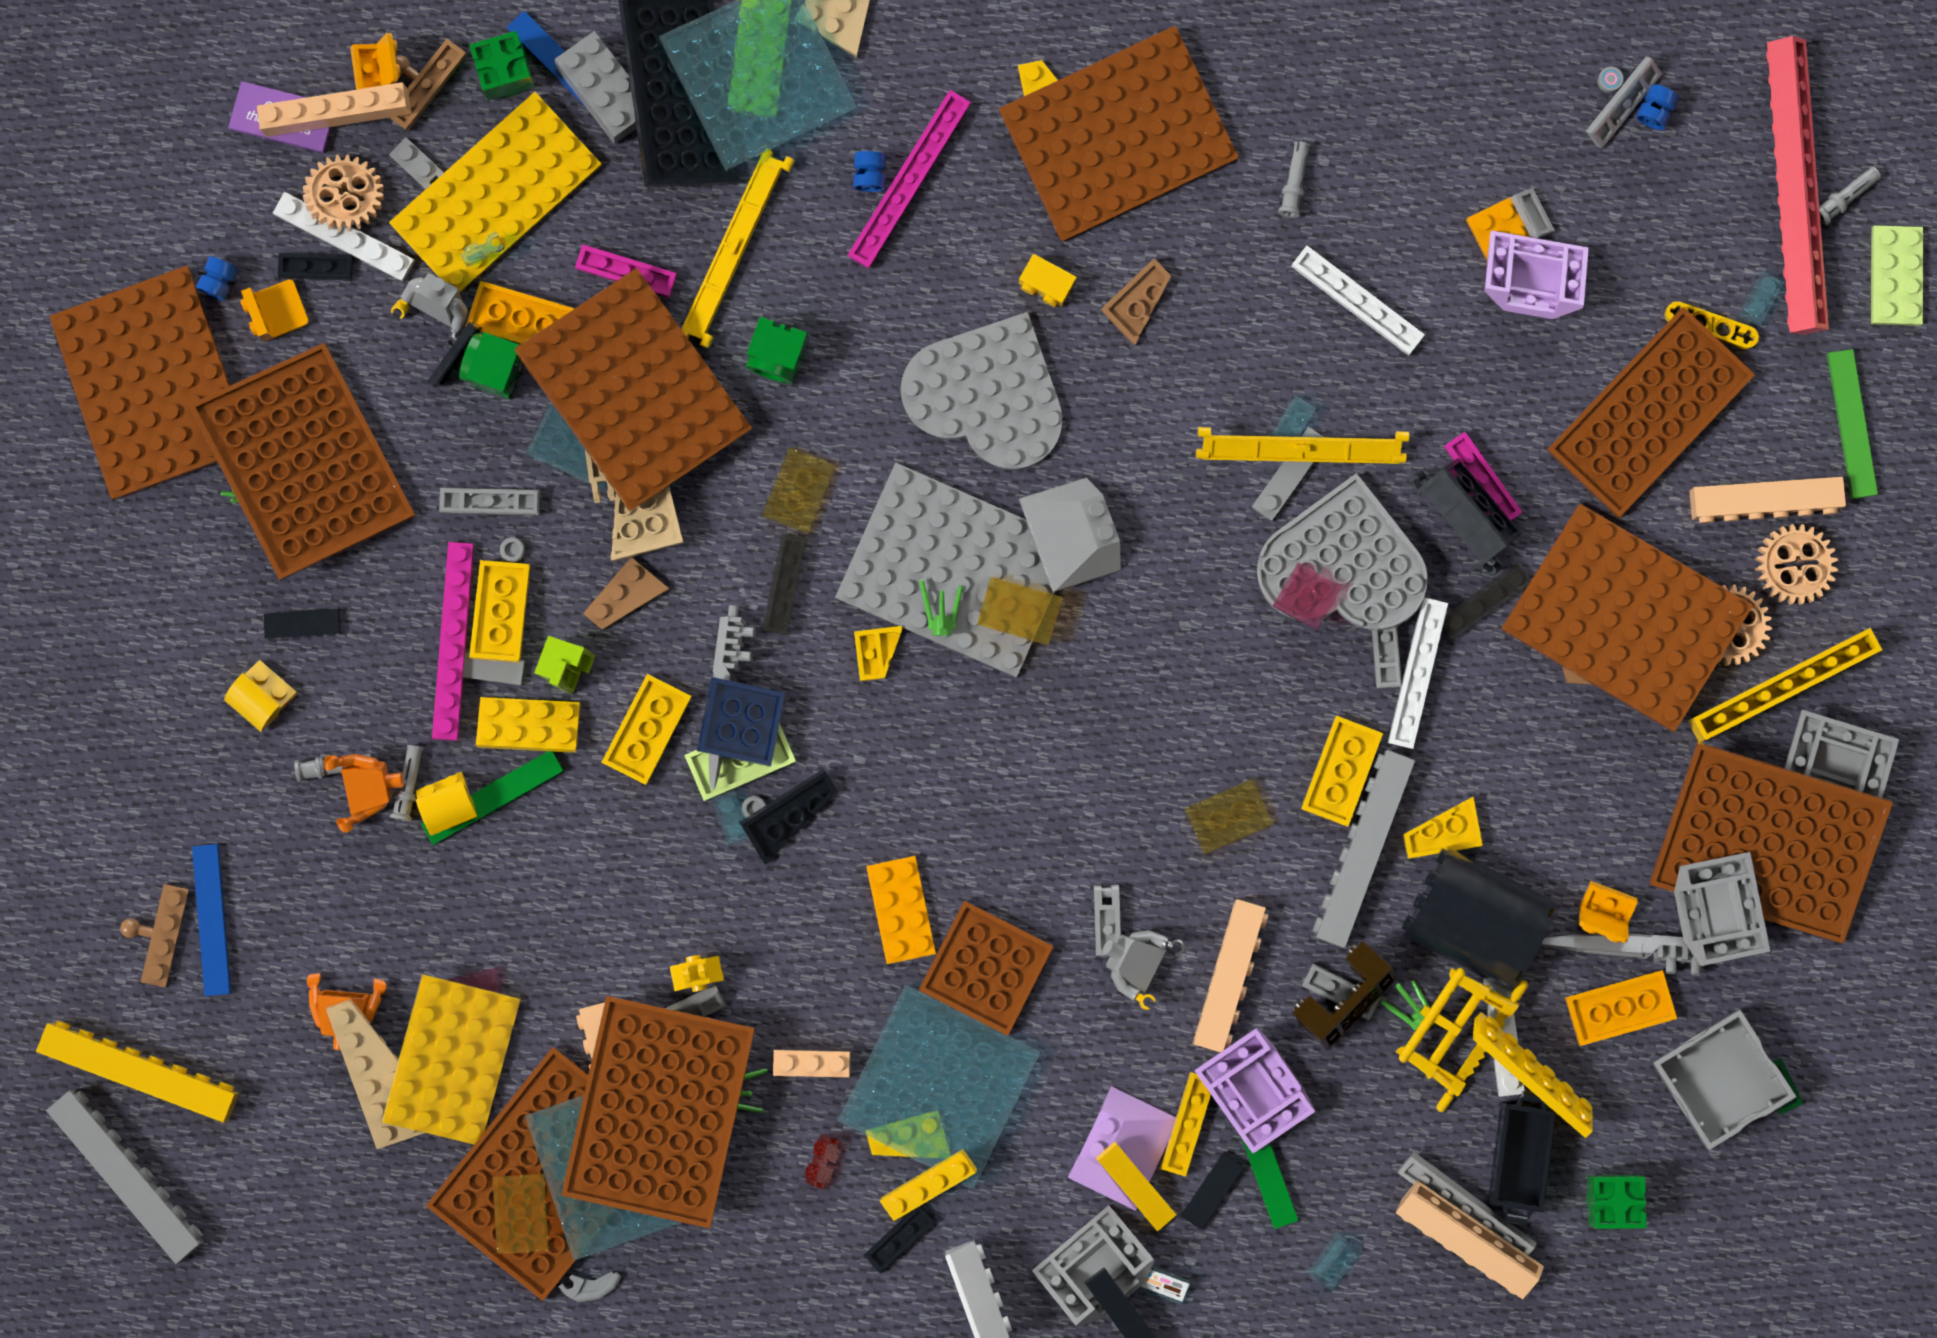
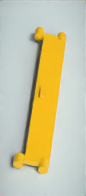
[681,149,795,349]
[1196,427,1409,464]

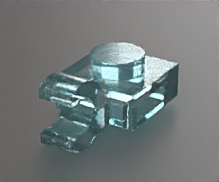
[460,232,504,266]

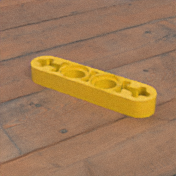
[1664,301,1759,350]

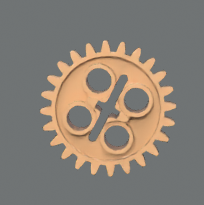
[303,155,384,232]
[1755,524,1838,605]
[1718,585,1772,666]

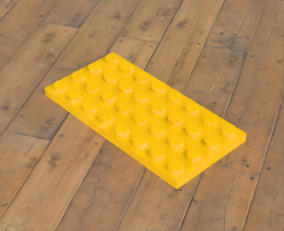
[389,92,602,293]

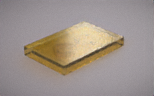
[762,447,836,534]
[977,577,1063,646]
[1184,779,1273,854]
[493,1173,549,1254]

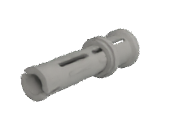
[1278,142,1310,218]
[1819,166,1881,226]
[389,745,423,822]
[294,753,371,783]

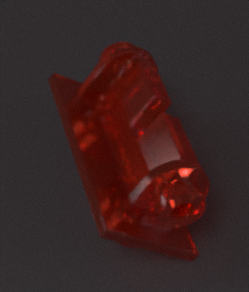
[805,1134,842,1189]

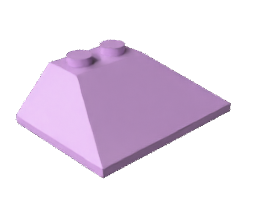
[1484,231,1588,319]
[1194,1028,1315,1153]
[1068,1086,1176,1211]

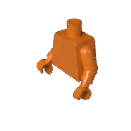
[324,754,404,833]
[307,973,387,1050]

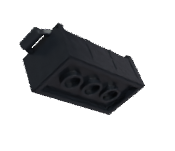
[1410,458,1521,576]
[1487,1091,1556,1226]

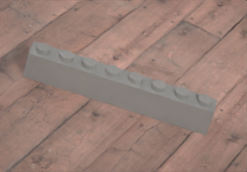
[1312,750,1415,948]
[46,1090,204,1264]

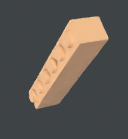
[257,82,412,137]
[1689,477,1846,524]
[1193,899,1268,1052]
[1396,1180,1544,1299]

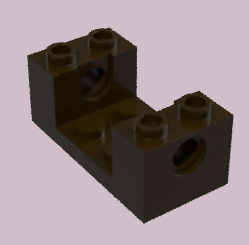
[1292,941,1397,1051]

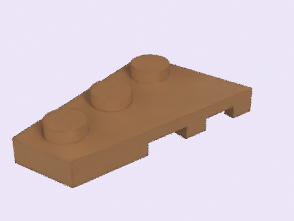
[1100,258,1171,345]
[583,557,670,630]

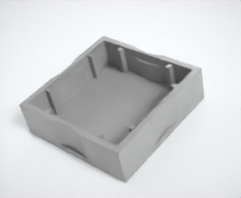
[1652,1010,1796,1150]

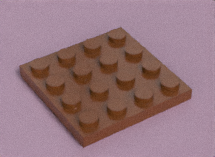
[919,901,1053,1036]

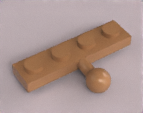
[390,39,468,131]
[120,884,190,988]

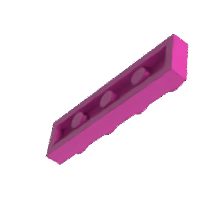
[575,244,677,298]
[1444,432,1522,520]

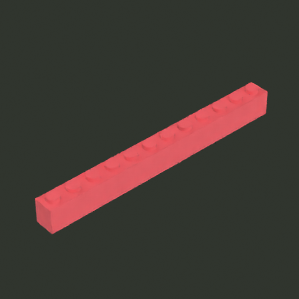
[1766,36,1829,335]

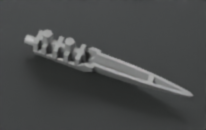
[708,605,756,790]
[1541,934,1701,976]

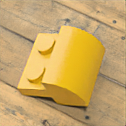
[224,660,297,732]
[416,772,477,836]

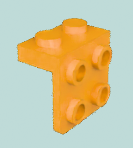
[350,33,401,90]
[240,279,309,342]
[1579,881,1638,943]

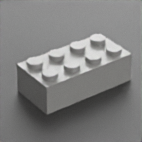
[555,31,637,144]

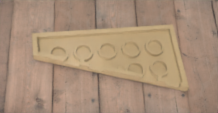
[794,0,870,57]
[610,486,684,562]
[326,999,424,1149]

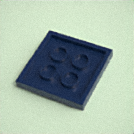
[697,677,785,767]

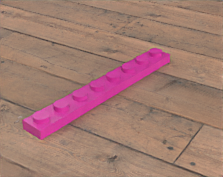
[848,90,971,269]
[432,542,474,741]

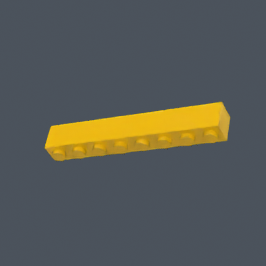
[1688,628,1882,742]
[36,1020,239,1122]

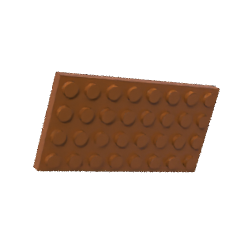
[1546,307,1755,518]

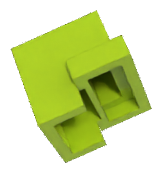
[534,636,596,695]

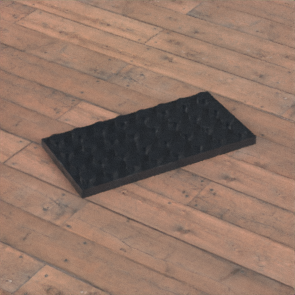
[618,0,740,187]

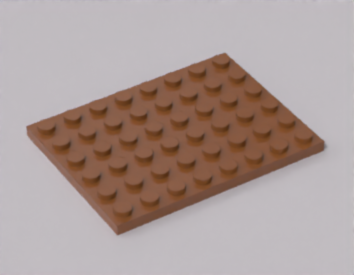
[998,25,1239,242]
[49,265,230,500]
[514,268,752,512]
[189,343,415,581]
[1501,504,1753,733]
[1649,742,1893,943]
[561,996,755,1228]
[426,1047,617,1301]

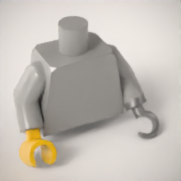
[391,273,467,348]
[1103,930,1186,1010]

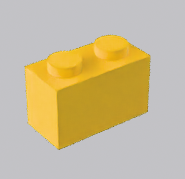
[1019,254,1077,307]

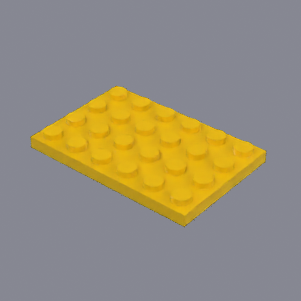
[382,974,521,1144]

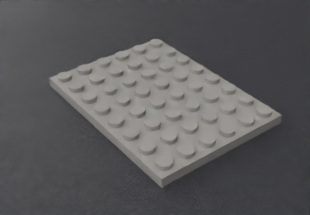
[835,463,1054,678]

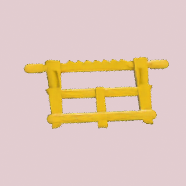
[1396,968,1528,1112]

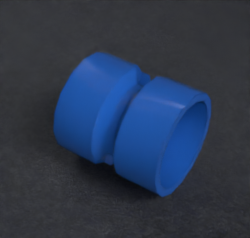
[1636,84,1680,131]
[853,151,886,192]
[195,256,239,301]

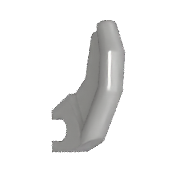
[558,1272,621,1303]

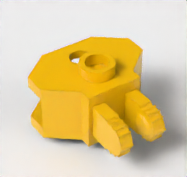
[670,955,724,992]

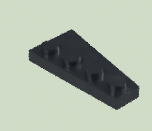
[739,769,837,865]

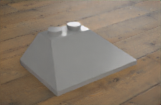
[1019,478,1121,592]
[1785,710,1899,798]
[1674,852,1770,966]
[1032,1205,1155,1327]

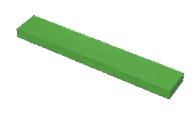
[1827,349,1878,499]

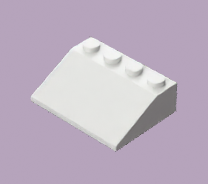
[945,1240,1012,1338]

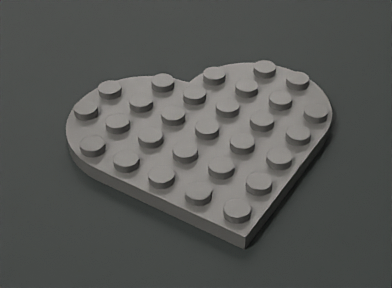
[901,312,1062,470]
[1257,473,1427,630]

